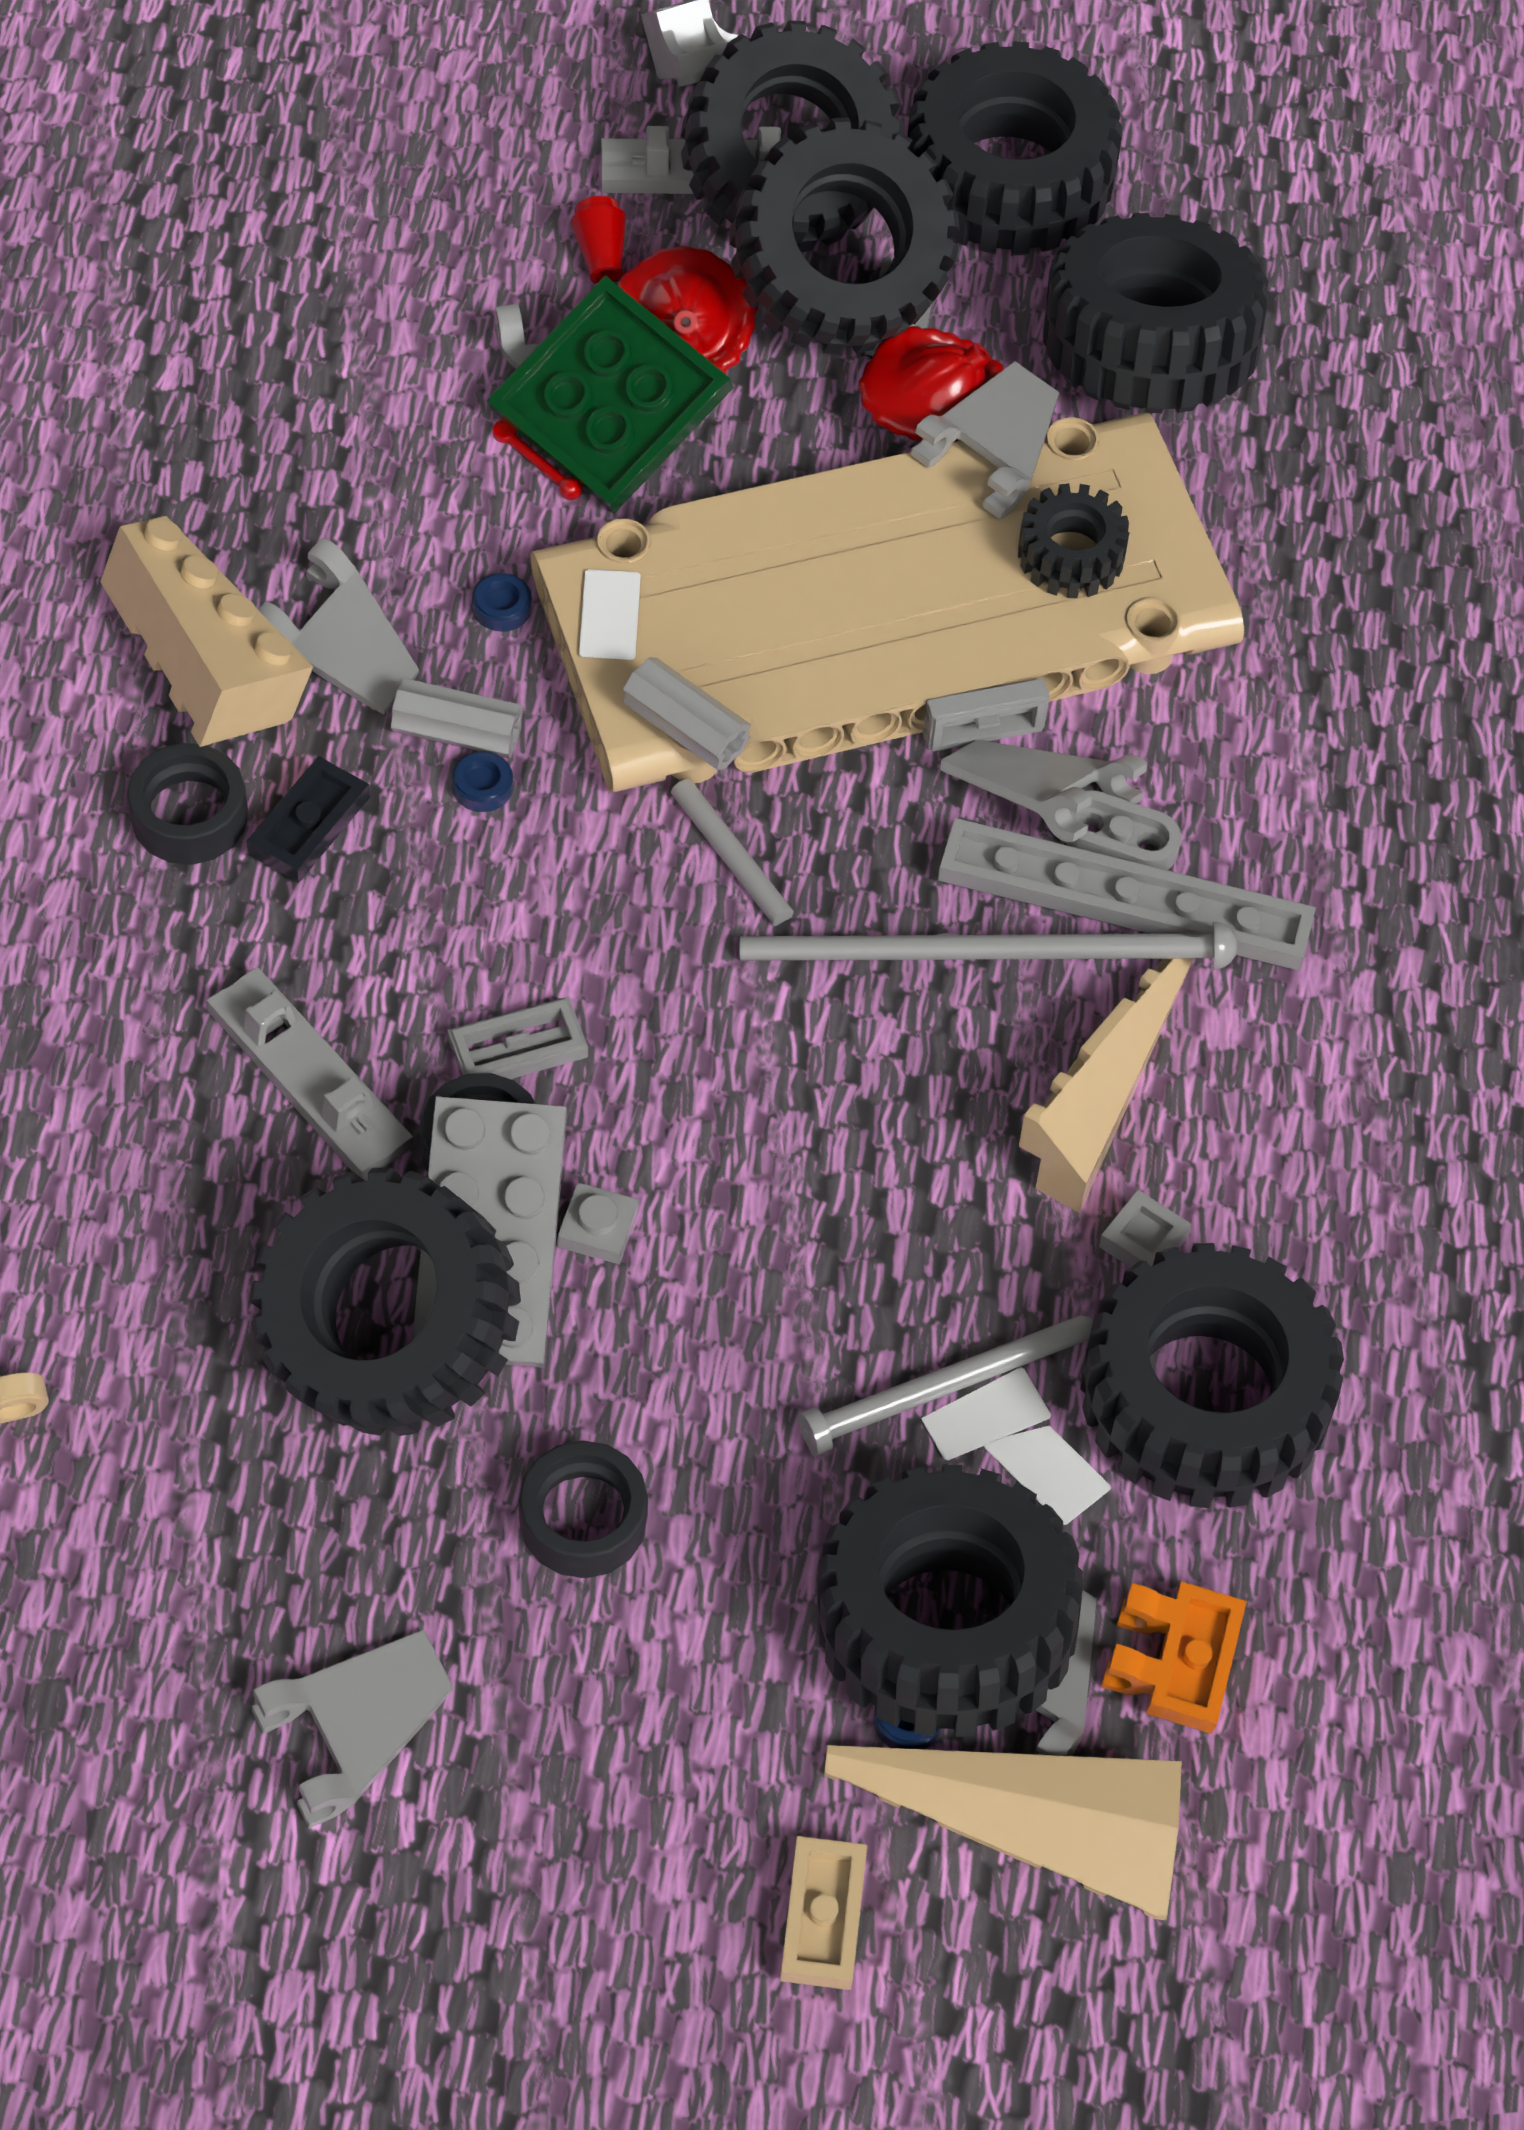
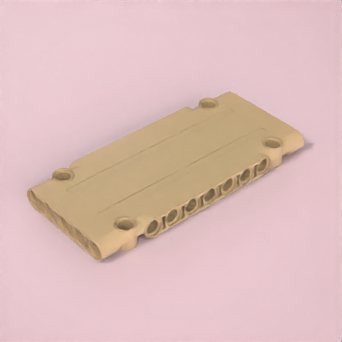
[530,412,1244,793]

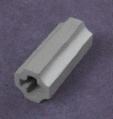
[623,657,751,770]
[391,678,523,759]

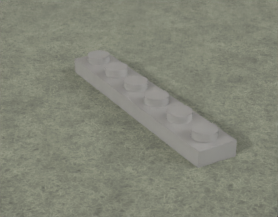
[938,818,1316,971]

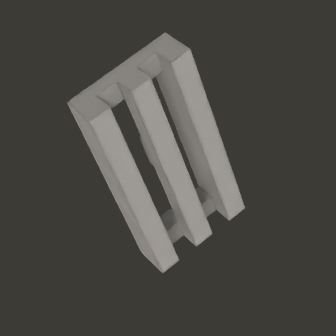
[923,678,1050,752]
[448,996,588,1079]

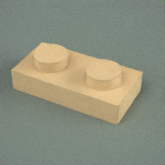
[780,1836,867,1990]

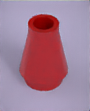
[570,196,626,284]

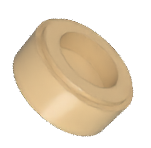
[0,1373,49,1423]

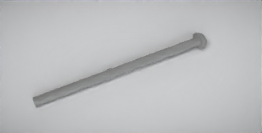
[740,921,1237,970]

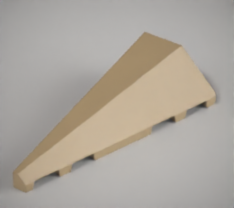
[1019,958,1193,1213]
[824,1745,1182,1920]

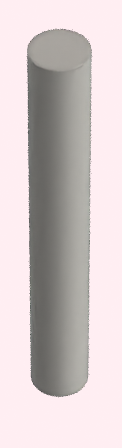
[671,778,794,926]

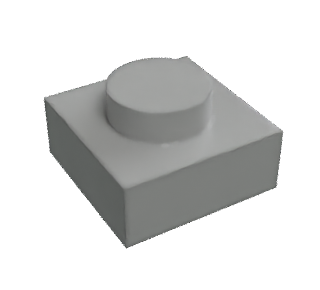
[557,1182,639,1265]
[1099,1190,1192,1267]

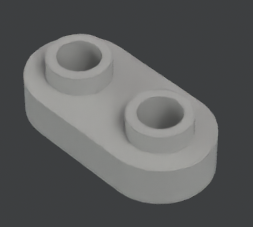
[1064,790,1182,870]

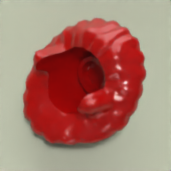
[618,246,758,374]
[858,326,1003,442]

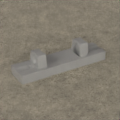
[601,126,781,194]
[206,967,414,1181]

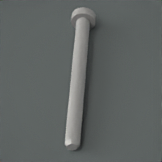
[797,1315,1093,1457]

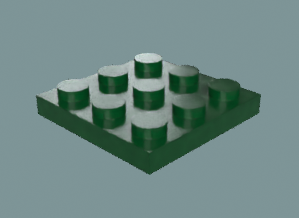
[486,276,734,514]

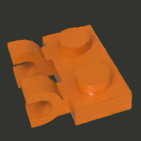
[1101,1581,1247,1734]

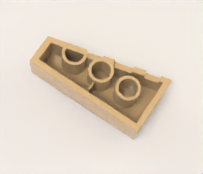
[100,516,313,747]

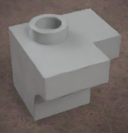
[641,0,745,87]

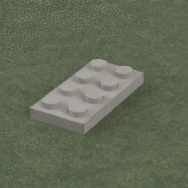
[412,1097,567,1368]

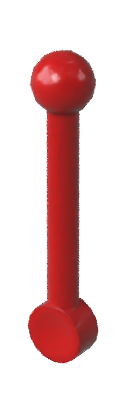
[493,420,582,500]

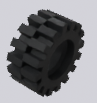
[1018,483,1130,598]

